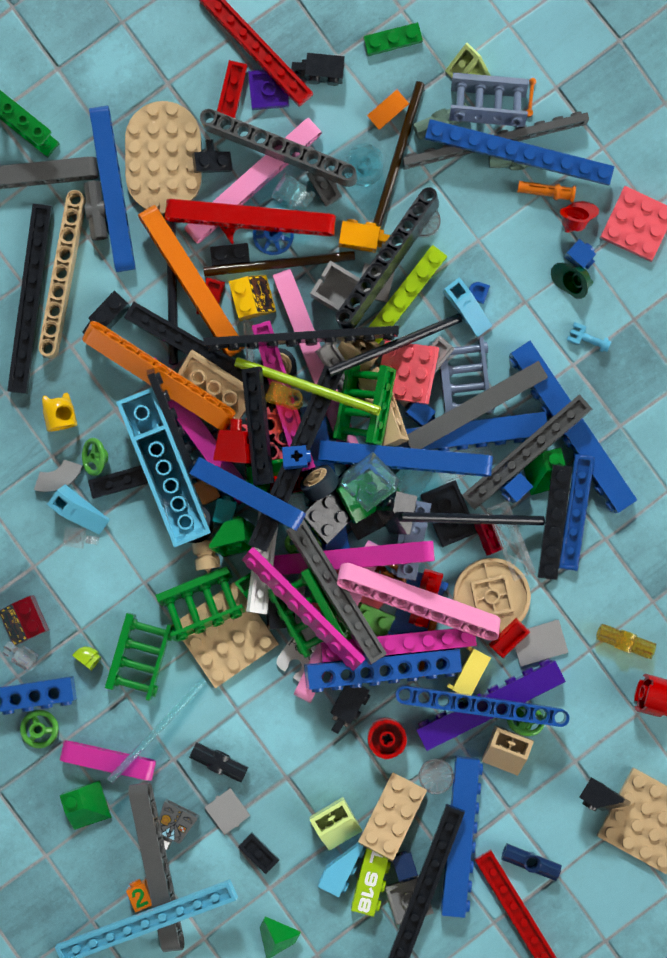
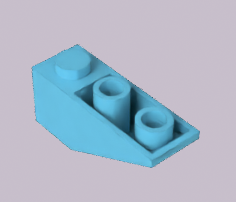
[443,277,492,338]
[47,484,110,534]
[318,842,366,897]

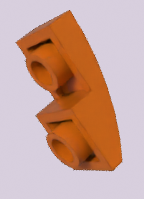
[367,89,410,130]

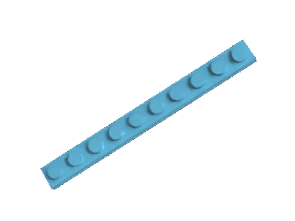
[55,879,238,958]

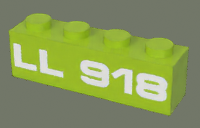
[351,848,391,917]

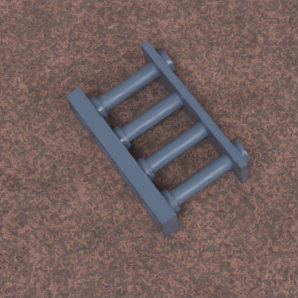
[449,72,529,127]
[439,337,495,415]
[390,500,431,581]

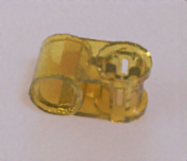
[265,381,304,410]

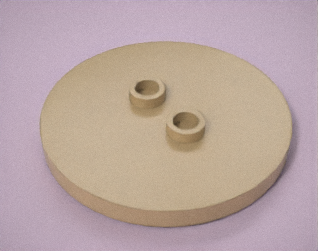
[453,558,531,634]

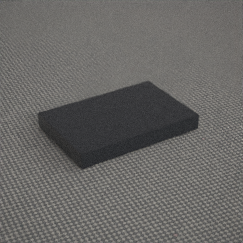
[420,480,477,548]

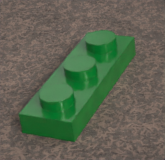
[363,22,423,56]

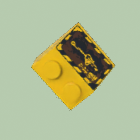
[228,275,276,322]

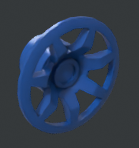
[253,230,294,255]

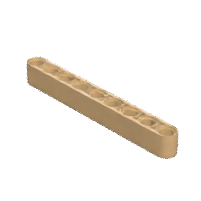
[39,190,86,359]

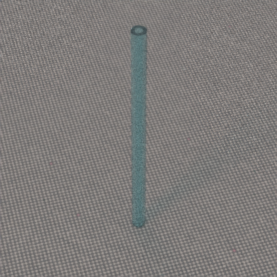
[107,677,207,784]

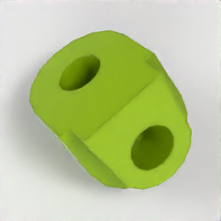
[72,646,101,671]

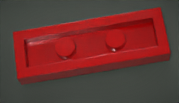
[217,60,248,118]

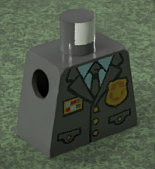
[159,799,199,850]

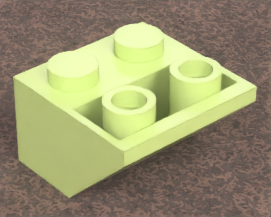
[310,797,363,851]

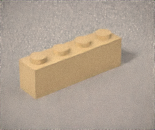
[358,367,409,447]

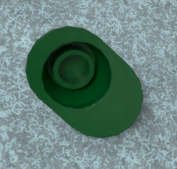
[551,262,593,299]

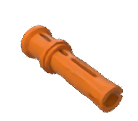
[517,180,576,203]

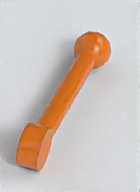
[526,78,536,117]

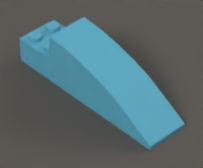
[116,388,211,547]

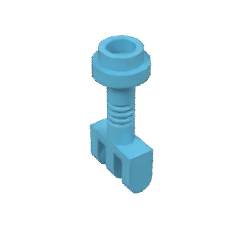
[567,322,611,352]

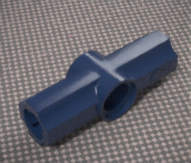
[501,843,562,881]

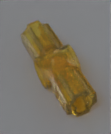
[596,624,657,659]

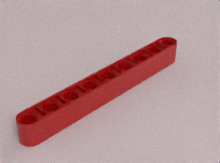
[164,199,336,237]

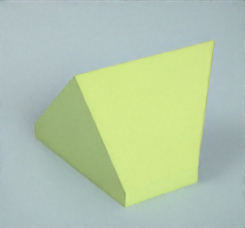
[445,43,491,78]

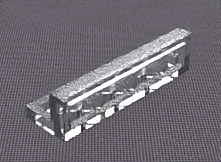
[486,501,536,581]

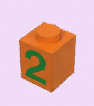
[126,879,152,913]

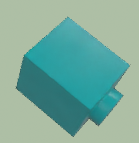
[212,496,238,524]

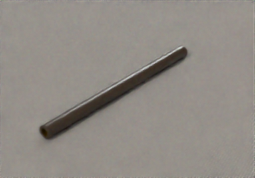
[373,81,425,227]
[203,251,355,277]

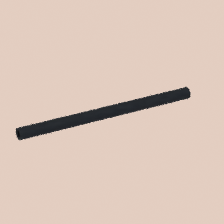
[166,220,178,365]
[326,313,462,377]
[399,512,545,526]

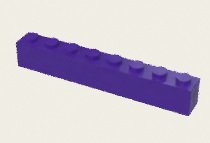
[416,659,566,751]

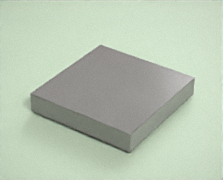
[385,875,434,925]

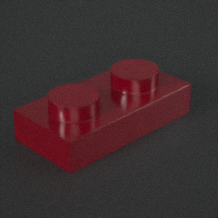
[474,524,503,556]

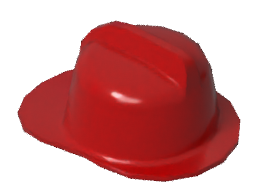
[560,201,599,233]

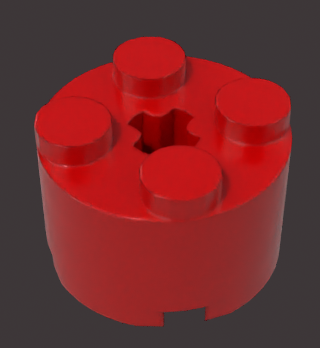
[634,674,667,717]
[367,718,407,759]

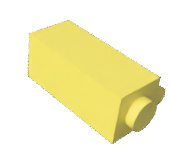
[446,647,491,700]

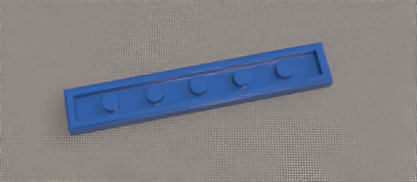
[559,454,595,571]

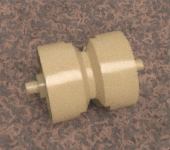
[192,540,221,574]

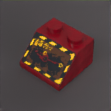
[0,595,49,646]

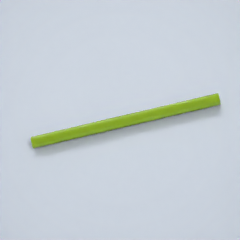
[234,357,381,416]

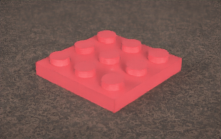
[600,186,667,262]
[380,341,439,405]

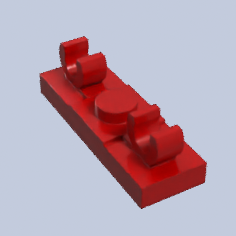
[408,569,443,628]

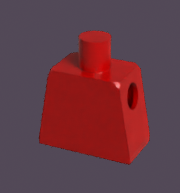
[213,418,251,463]

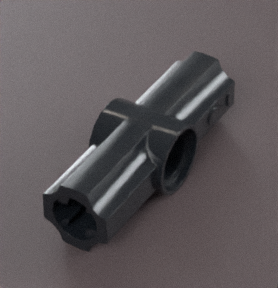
[189,742,249,783]

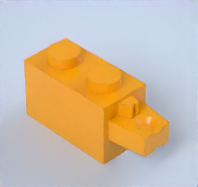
[339,219,390,253]

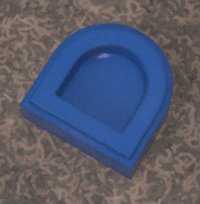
[469,282,490,304]

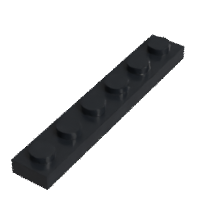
[241,366,274,486]
[147,368,197,480]
[537,464,572,580]

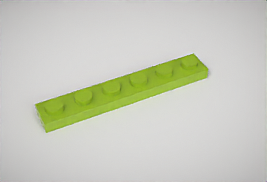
[369,245,447,344]

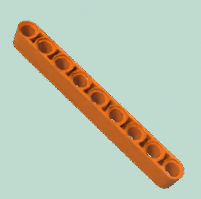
[138,205,245,357]
[82,321,236,430]

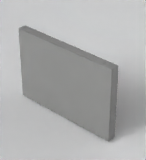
[515,619,568,667]

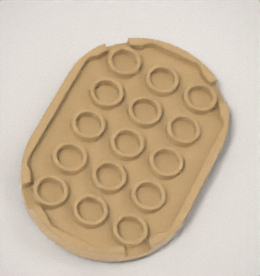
[125,101,202,215]

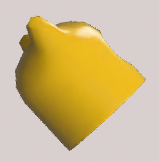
[42,393,78,432]

